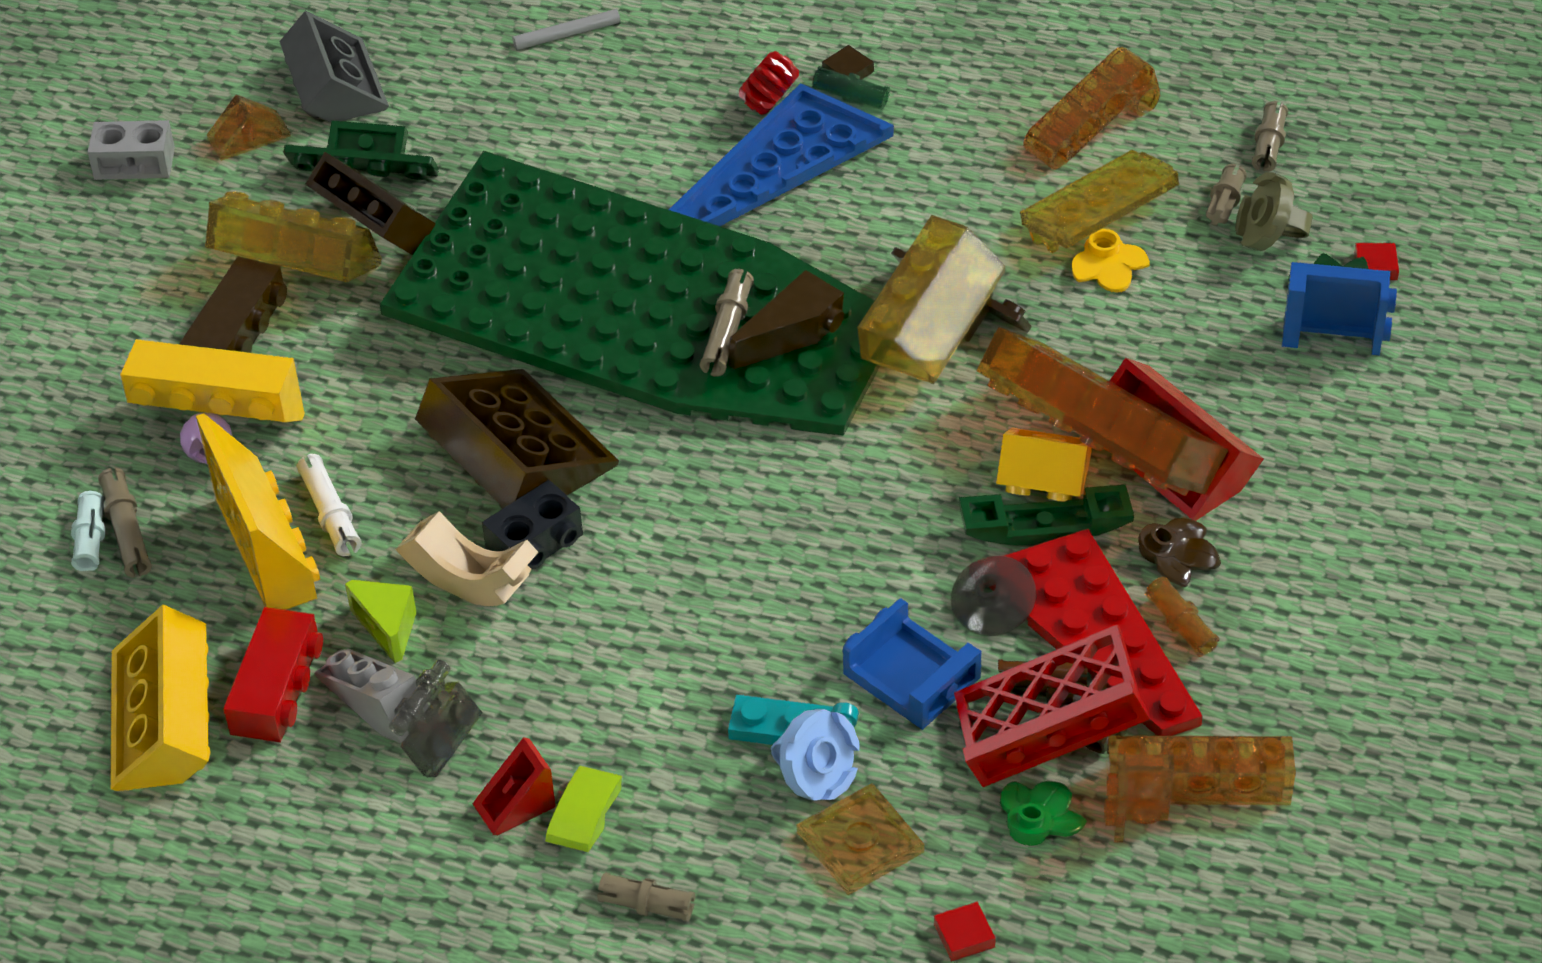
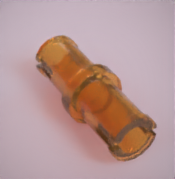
[1145,577,1220,657]

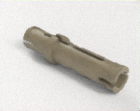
[700,269,754,376]
[98,468,152,578]

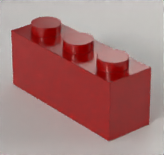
[223,607,323,743]

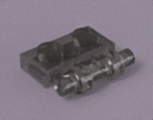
[389,659,483,777]

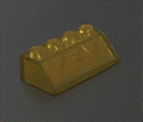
[205,191,382,282]
[858,215,1006,384]

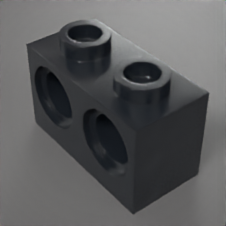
[482,480,583,569]

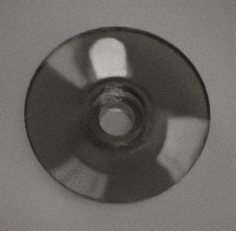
[951,556,1036,636]

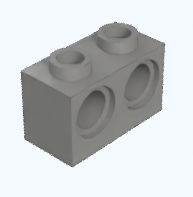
[87,120,175,180]

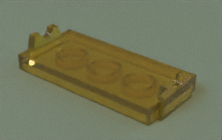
[1020,150,1179,253]

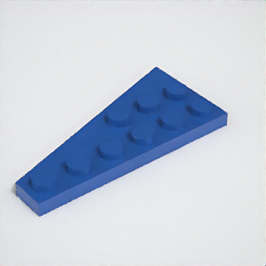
[668,83,894,226]

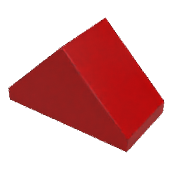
[472,737,556,836]

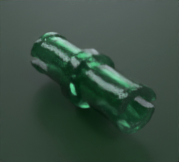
[812,66,890,110]

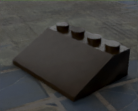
[415,369,619,509]

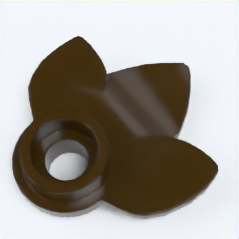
[1138,518,1221,587]

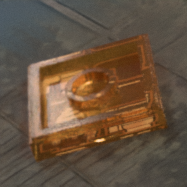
[796,783,925,896]

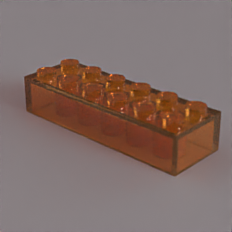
[976,327,1229,496]

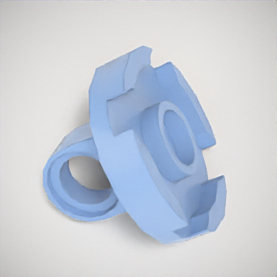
[771,709,860,800]

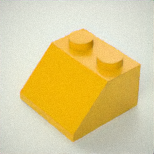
[996,427,1094,502]

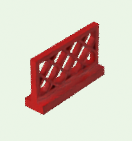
[954,625,1150,788]

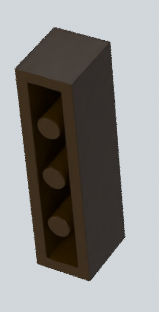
[305,152,436,255]
[179,256,287,353]

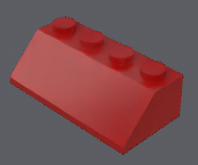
[1079,357,1264,521]

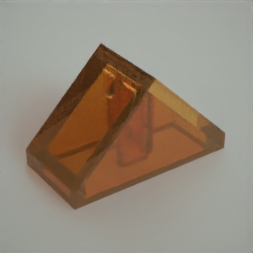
[207,94,291,161]

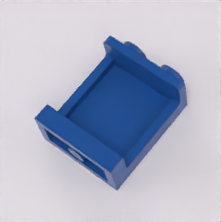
[1282,262,1397,356]
[842,598,982,730]

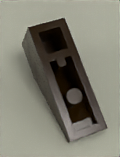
[728,270,844,369]

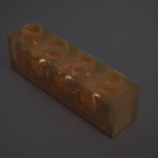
[1106,736,1296,805]

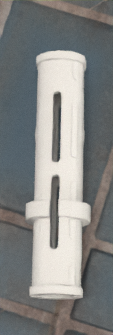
[297,454,362,556]

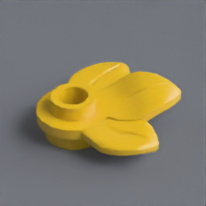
[1072,229,1150,293]

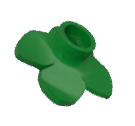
[1000,781,1087,846]

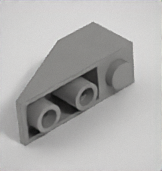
[314,649,435,744]

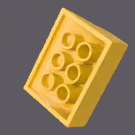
[196,413,320,610]

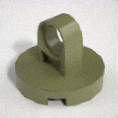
[1235,172,1313,251]

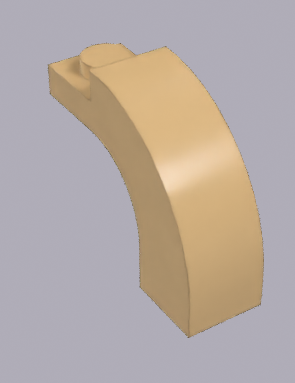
[395,511,538,606]

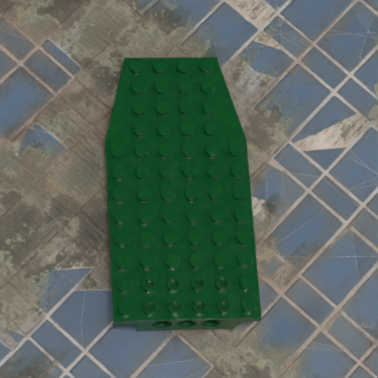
[380,151,902,435]

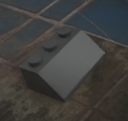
[279,10,389,122]

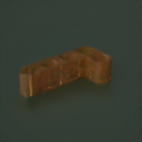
[1023,46,1160,170]

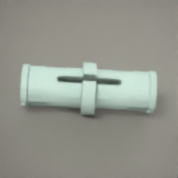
[71,491,106,571]

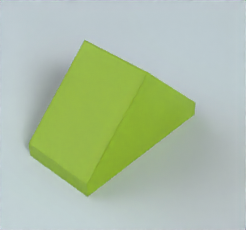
[345,580,416,663]

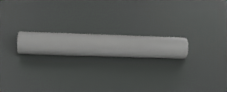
[512,9,620,51]

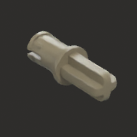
[1206,164,1247,226]

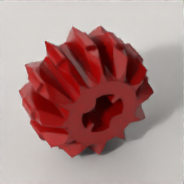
[738,51,799,115]

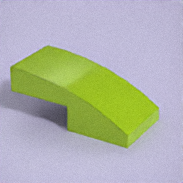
[545,766,622,852]

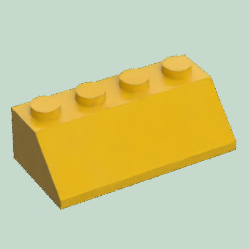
[120,339,305,422]
[111,604,210,791]

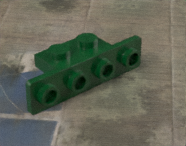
[283,120,439,180]

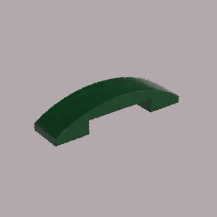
[958,484,1134,546]

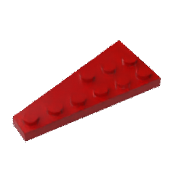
[971,529,1203,739]

